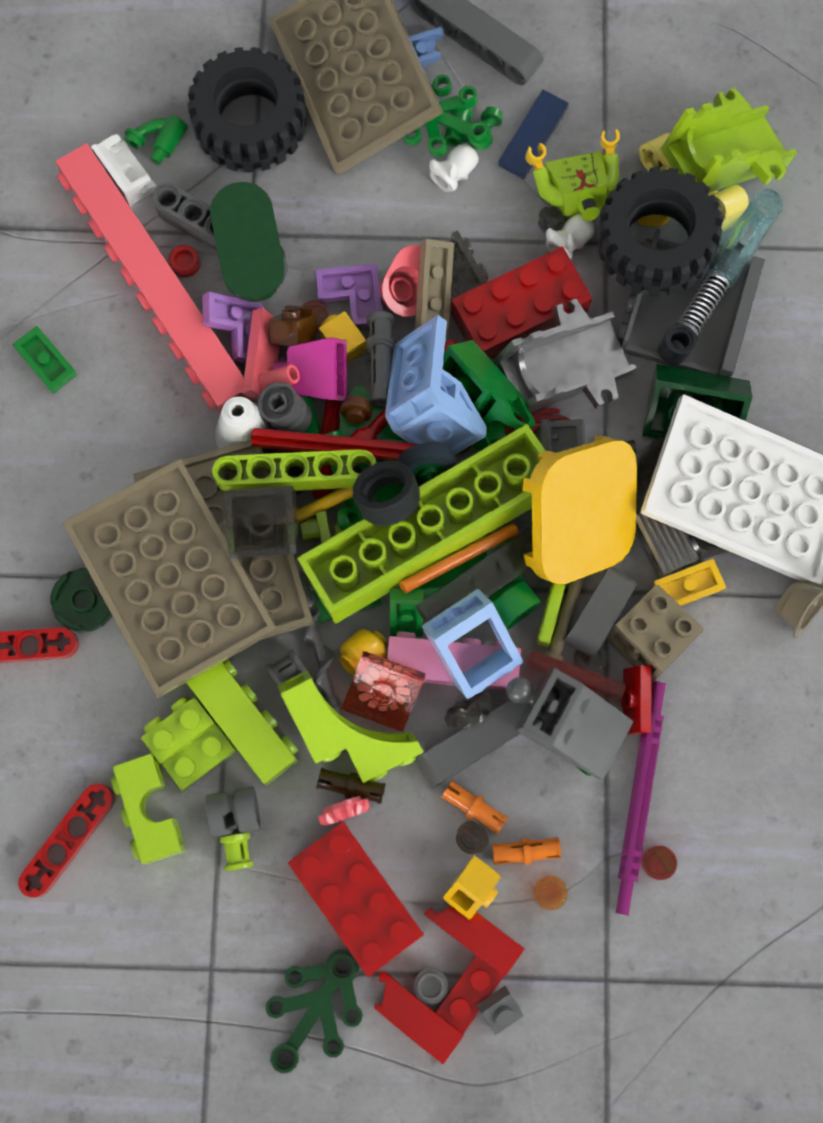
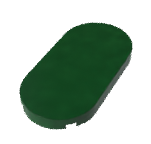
[210,182,285,302]

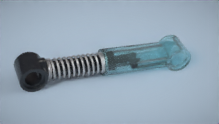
[659,189,783,365]

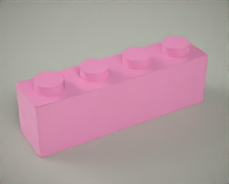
[387,632,521,691]

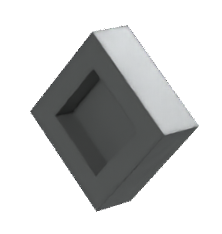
[477,986,524,1035]

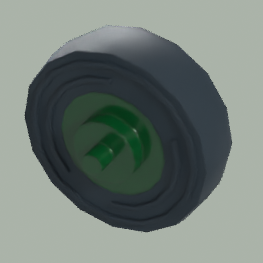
[397,442,456,487]

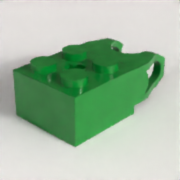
[442,340,535,451]

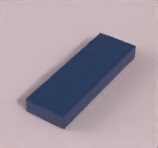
[498,89,569,179]

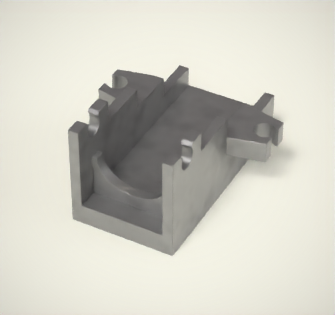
[494,299,637,417]

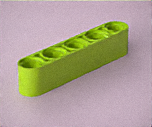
[212,449,376,493]

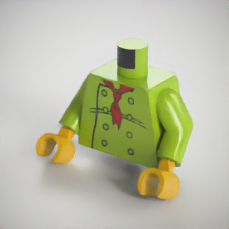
[525,129,620,221]

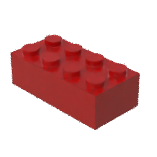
[451,246,593,360]
[288,822,424,977]

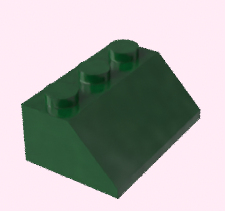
[642,364,753,440]

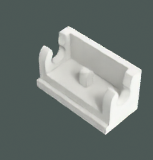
[91,134,157,207]

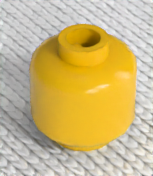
[339,628,388,677]

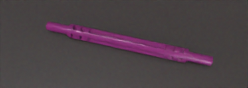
[615,681,666,916]

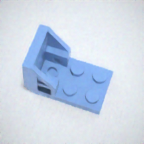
[385,314,486,455]

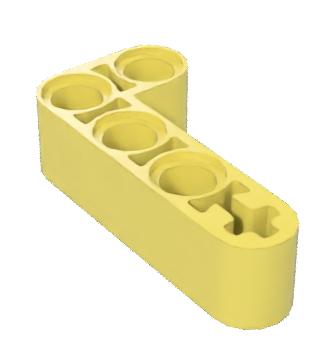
[639,133,748,232]

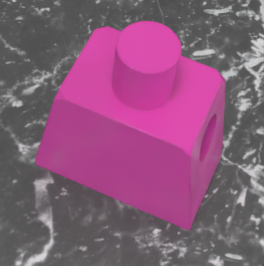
[273,338,347,401]

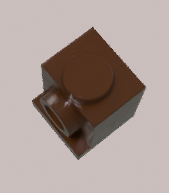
[269,305,316,346]

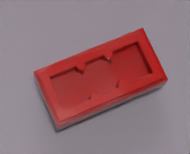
[621,665,651,735]

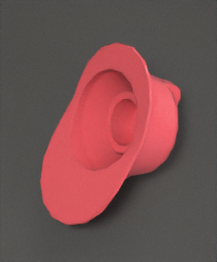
[380,245,420,317]

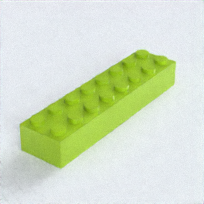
[297,424,545,624]

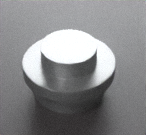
[414,968,448,1004]

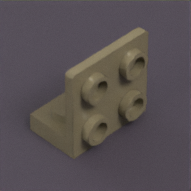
[606,585,704,683]

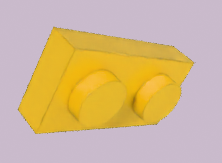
[652,558,726,607]

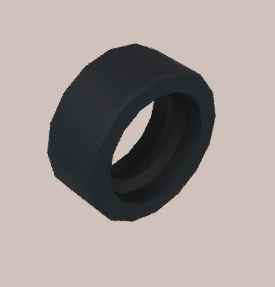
[353,461,420,526]

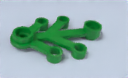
[403,75,493,157]

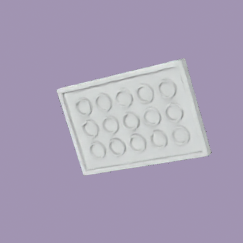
[640,394,823,584]

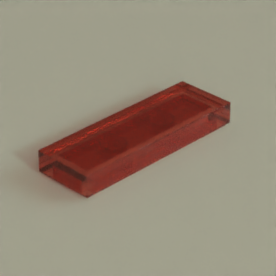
[525,651,626,701]

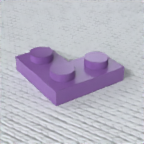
[315,264,382,329]
[202,292,264,364]

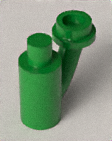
[444,96,503,147]
[123,115,188,165]

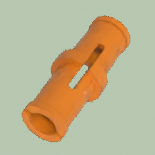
[441,780,508,835]
[491,837,561,866]

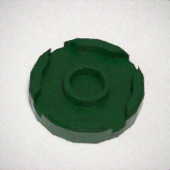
[50,568,112,633]

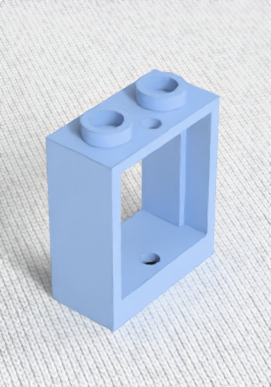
[421,589,523,699]

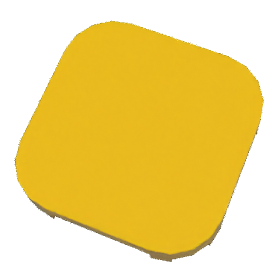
[522,436,637,585]

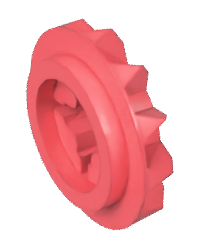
[317,796,370,826]

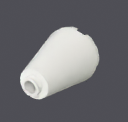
[215,396,275,449]

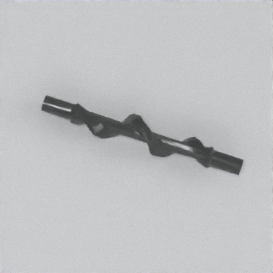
[299,572,343,716]

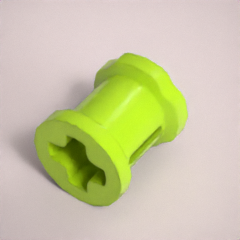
[220,833,254,872]

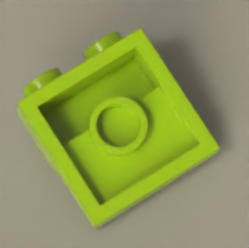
[141,696,237,792]

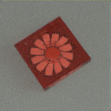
[341,651,426,732]

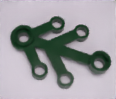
[266,949,363,1073]

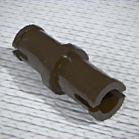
[316,767,386,804]

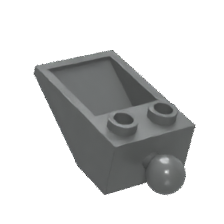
[506,668,634,780]

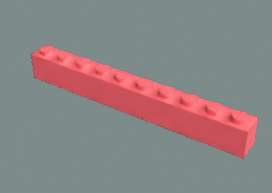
[55,143,250,414]

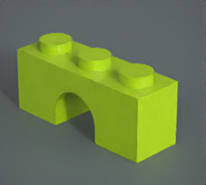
[111,754,186,865]

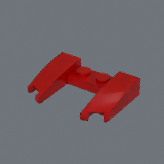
[374,906,525,1065]

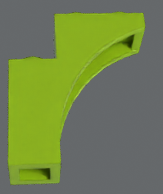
[277,670,423,783]

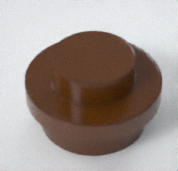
[340,396,372,424]

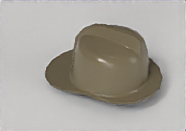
[775,580,823,639]

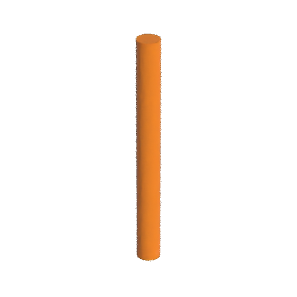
[399,523,519,594]

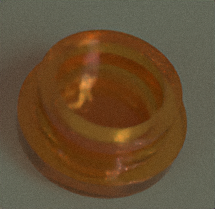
[534,875,568,910]

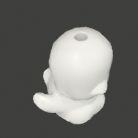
[430,144,479,192]
[545,214,595,259]

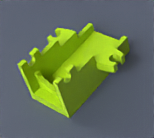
[661,88,797,192]

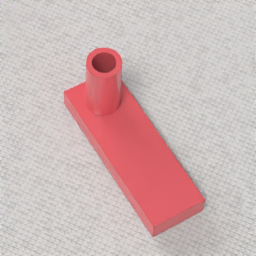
[242,307,300,403]

